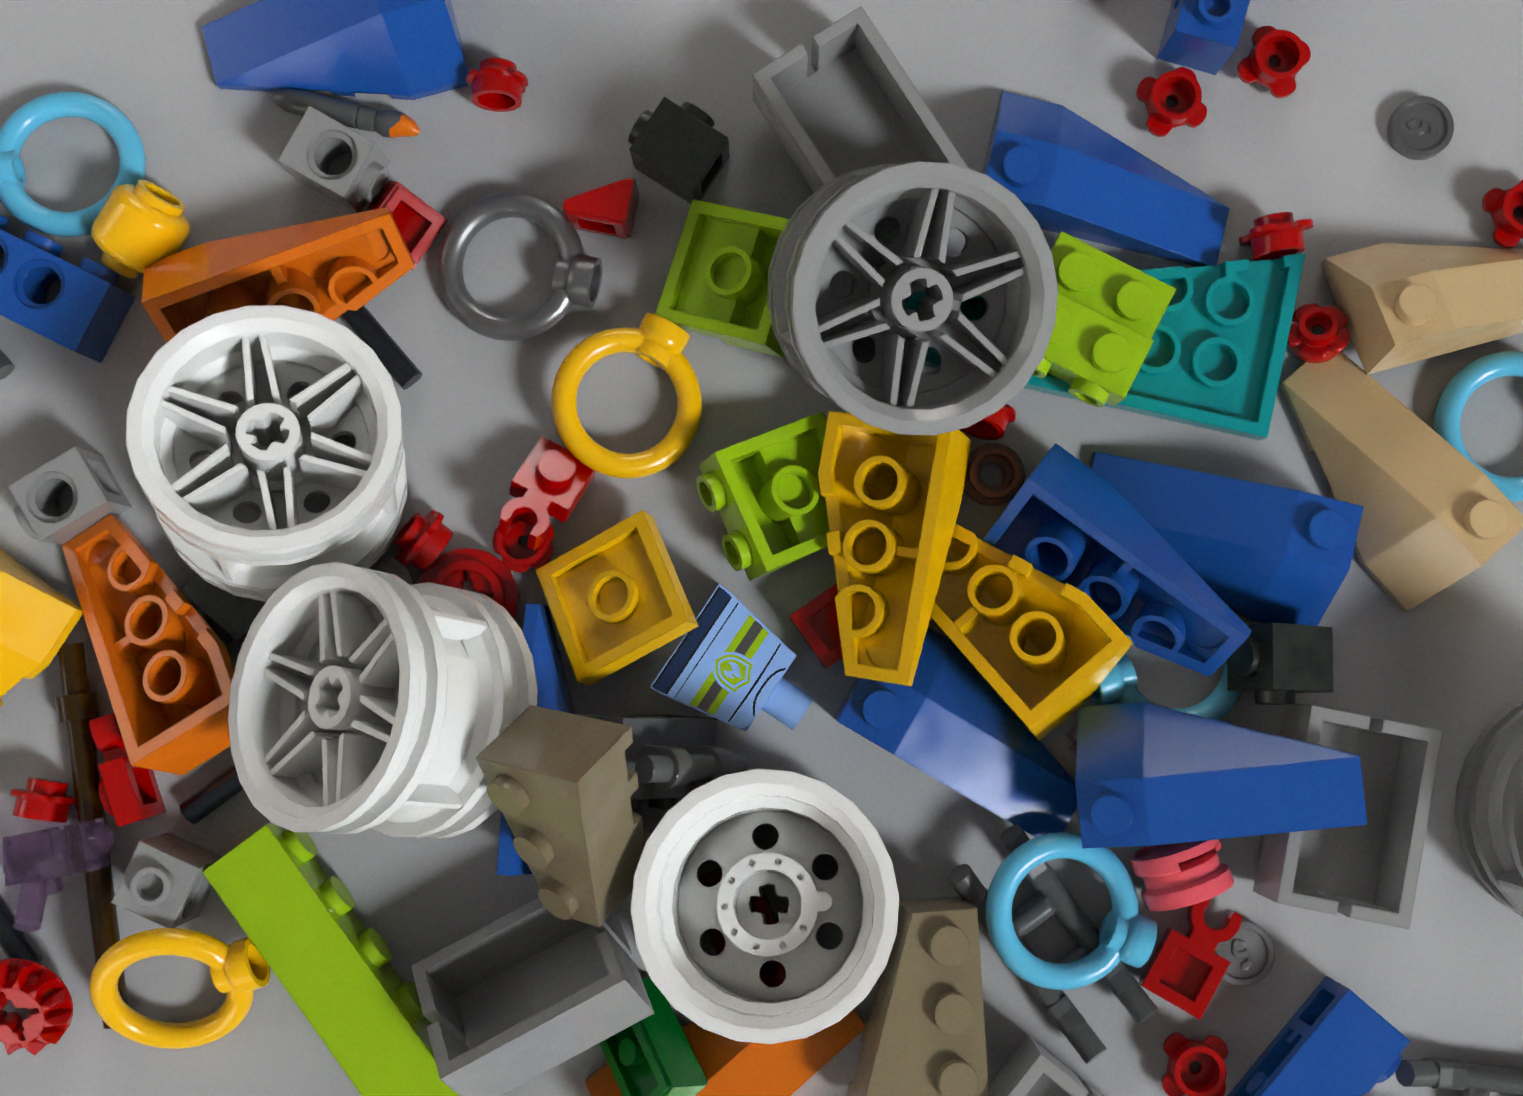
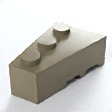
[475,705,645,927]
[846,897,989,1096]

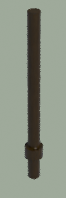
[56,642,129,1029]

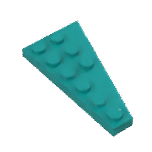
[904,253,1306,441]

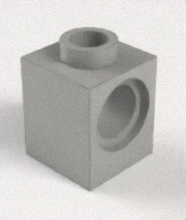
[277,106,390,213]
[8,446,132,545]
[111,832,222,928]

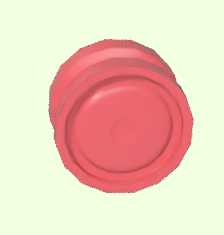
[1128,839,1234,912]

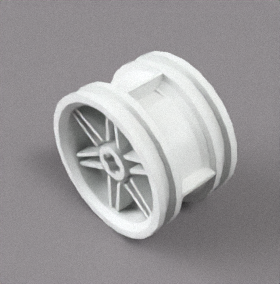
[126,305,407,602]
[228,561,538,838]
[631,769,899,1044]

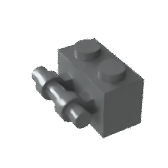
[578,714,749,812]

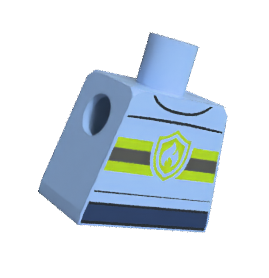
[650,584,814,731]

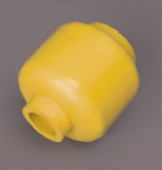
[91,180,190,279]

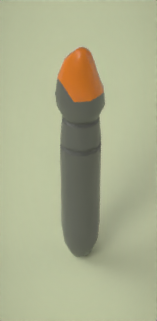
[272,88,420,138]

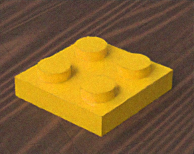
[535,510,698,686]

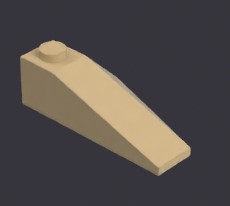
[1321,243,1523,375]
[1279,352,1523,611]

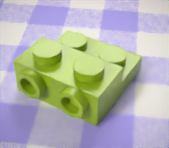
[655,199,790,358]
[1032,231,1176,408]
[696,411,830,582]

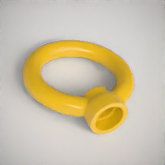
[551,313,702,479]
[89,928,270,1049]

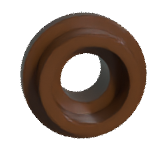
[964,443,1025,506]

